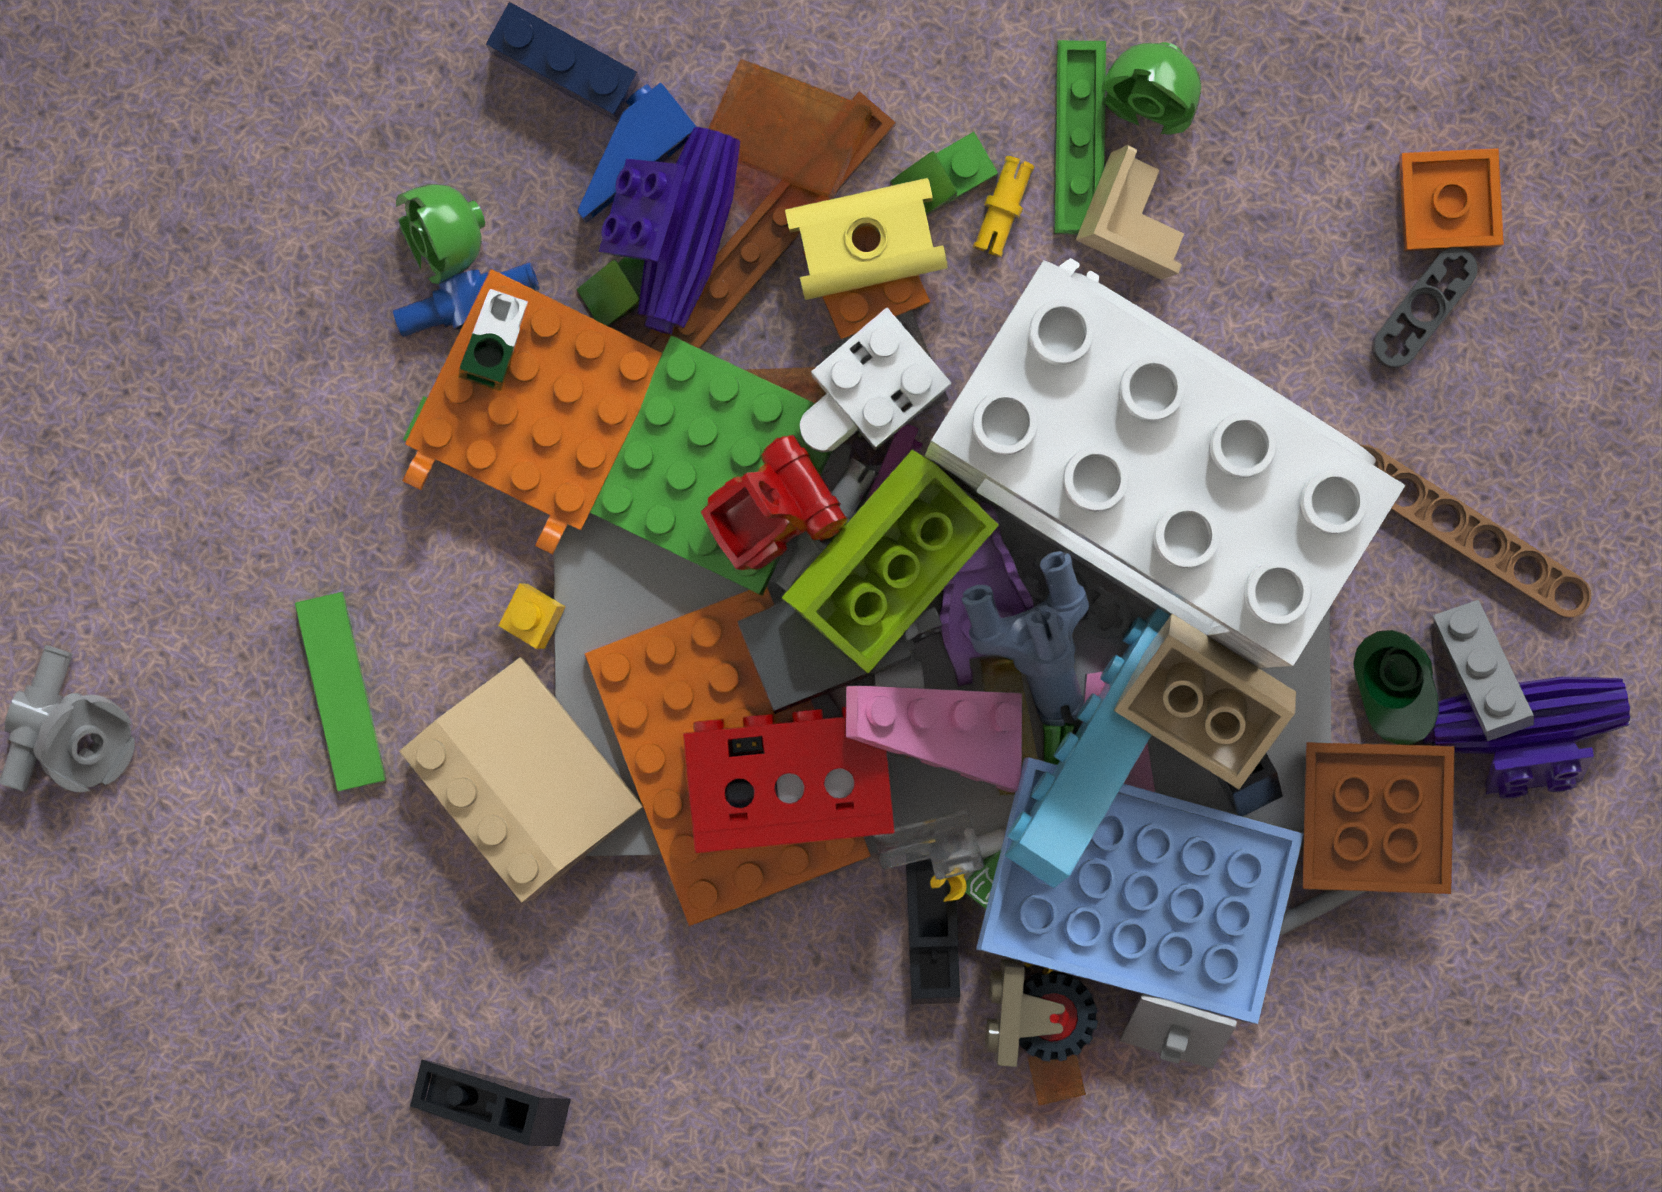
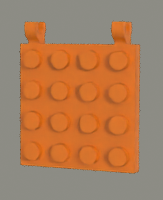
[402,269,663,555]

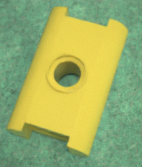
[785,178,948,300]

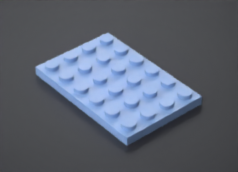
[976,757,1304,1024]

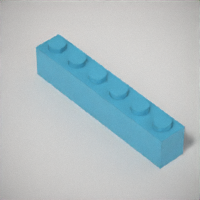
[1004,608,1170,888]

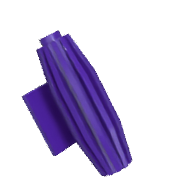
[598,127,740,335]
[1422,676,1630,799]

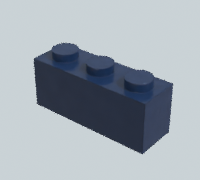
[486,2,640,122]

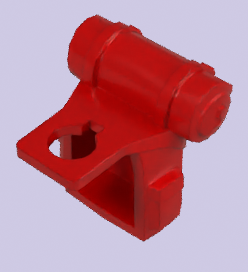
[701,435,848,571]

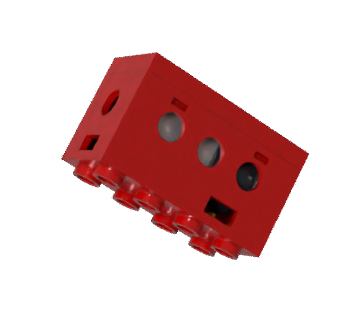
[683,706,895,853]

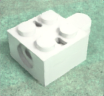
[800,308,951,453]

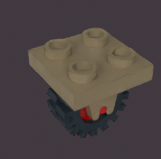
[985,959,1098,1067]

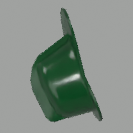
[1353,630,1439,745]

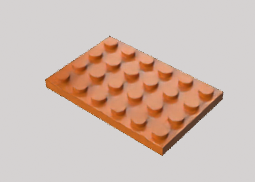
[584,587,871,926]

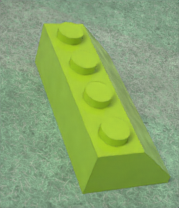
[782,450,999,673]

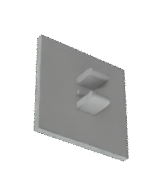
[1120,993,1237,1069]

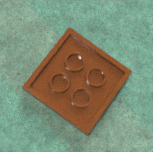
[1303,742,1455,894]

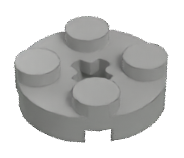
[33,693,135,792]

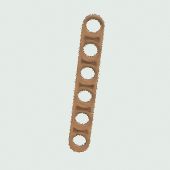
[1360,445,1592,618]

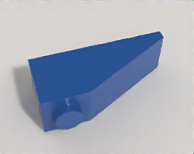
[577,82,697,223]

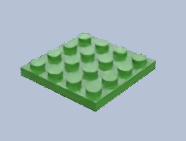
[590,336,832,596]

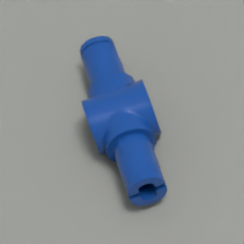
[393,262,540,337]

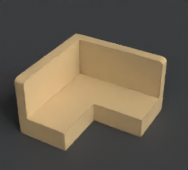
[1076,145,1184,280]

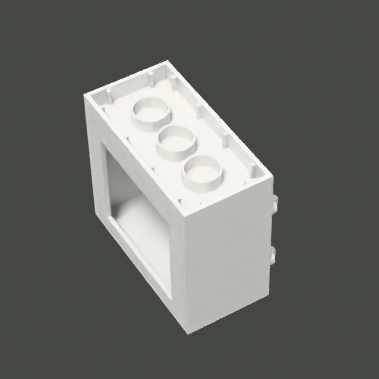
[925,258,1405,668]

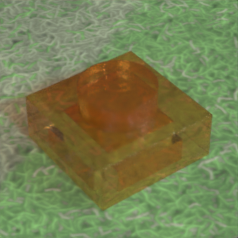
[1026,1055,1086,1106]

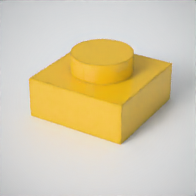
[498,583,566,649]

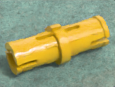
[973,156,1035,257]

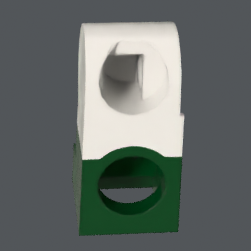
[459,289,528,391]

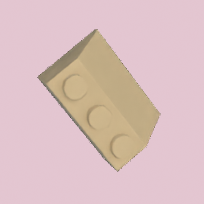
[1114,614,1296,789]

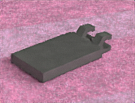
[737,602,942,714]

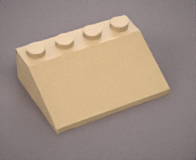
[399,657,643,903]

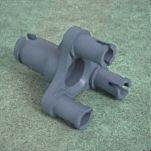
[962,551,1089,726]

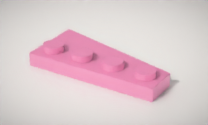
[846,686,1022,792]

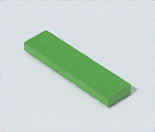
[1054,40,1106,234]
[295,592,387,791]

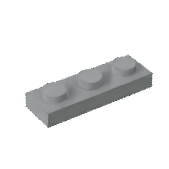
[1433,600,1534,741]

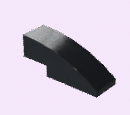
[905,849,960,1005]

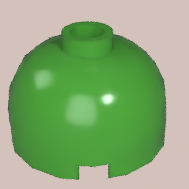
[1101,42,1201,135]
[396,184,485,284]

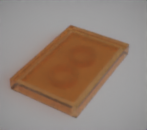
[708,58,873,199]

